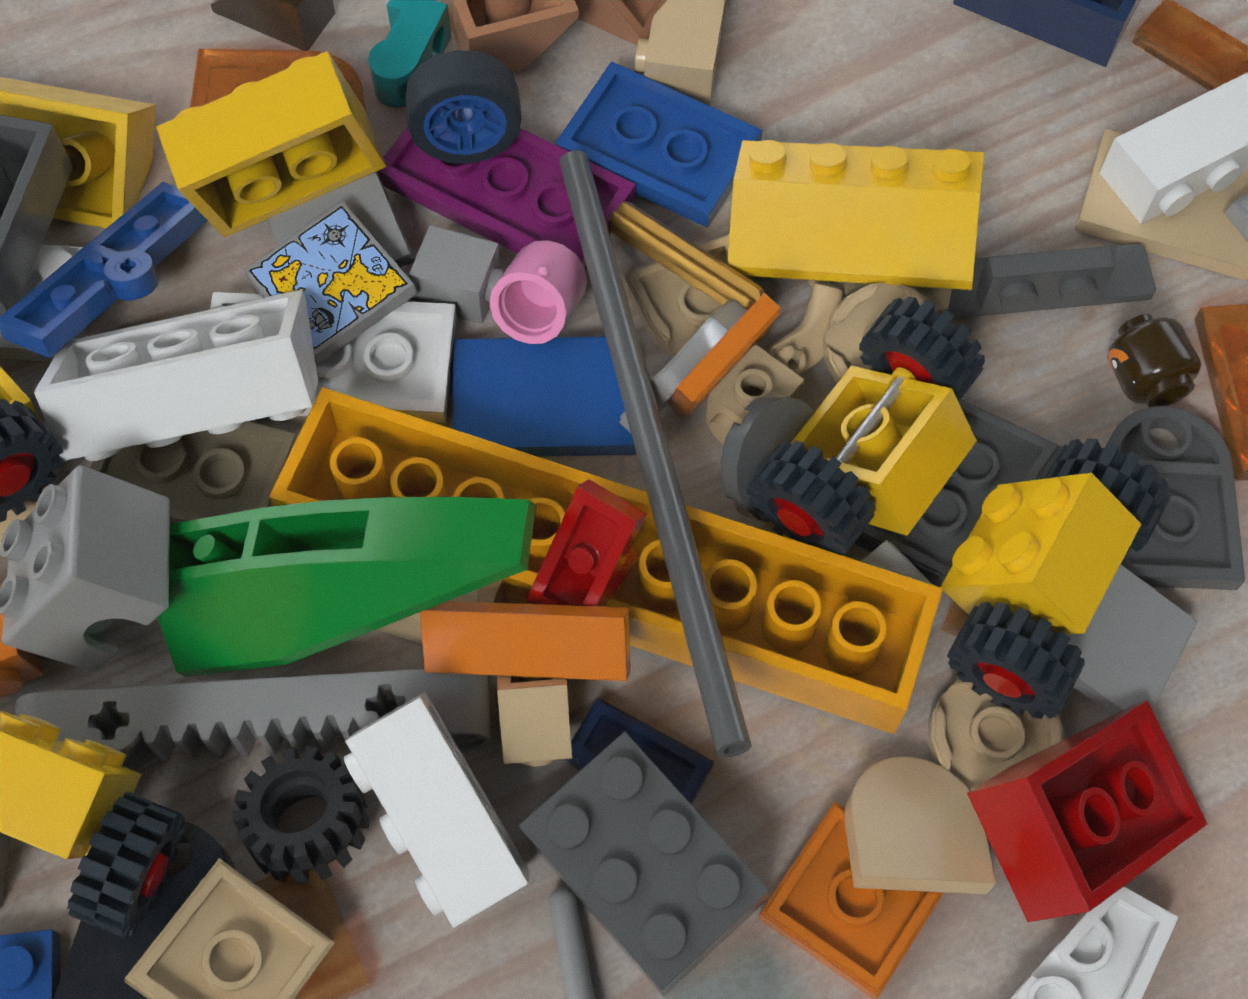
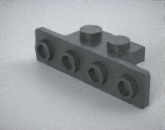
[948,244,1156,318]

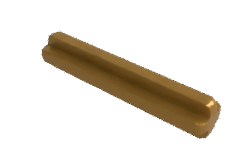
[609,202,764,310]

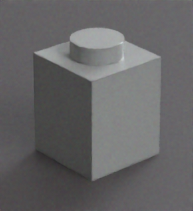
[409,225,506,324]

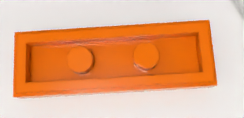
[420,601,631,681]

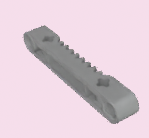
[15,669,491,770]

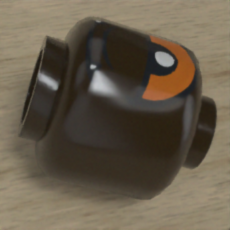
[1107,314,1201,407]

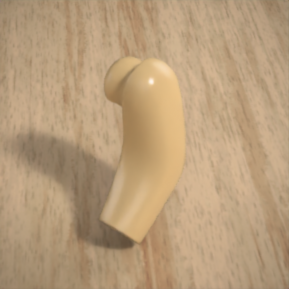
[766,284,843,376]

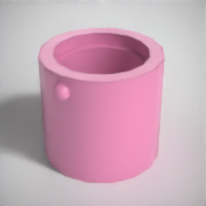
[489,240,587,344]

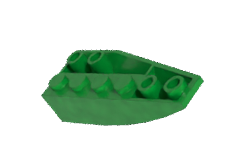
[157,497,536,677]

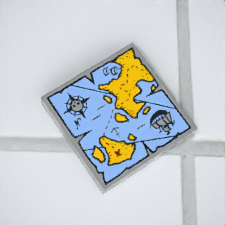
[243,201,417,365]

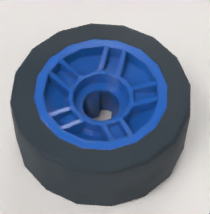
[406,50,522,164]

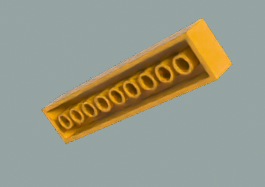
[269,387,943,734]

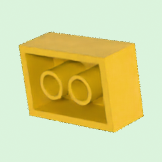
[156,51,387,238]

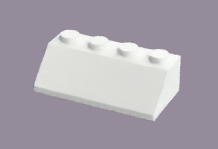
[34,289,318,461]

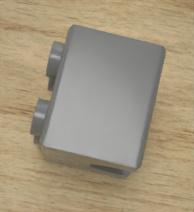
[0,465,170,671]

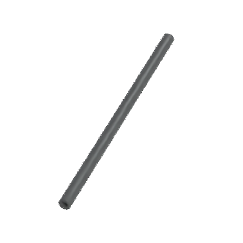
[559,150,752,757]

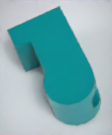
[368,0,451,108]

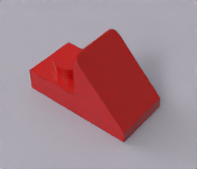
[526,479,647,607]

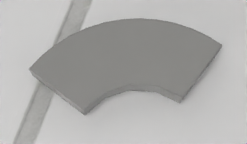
[619,299,747,433]

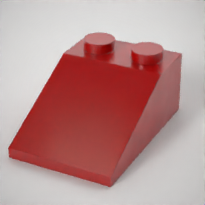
[967,700,1207,922]

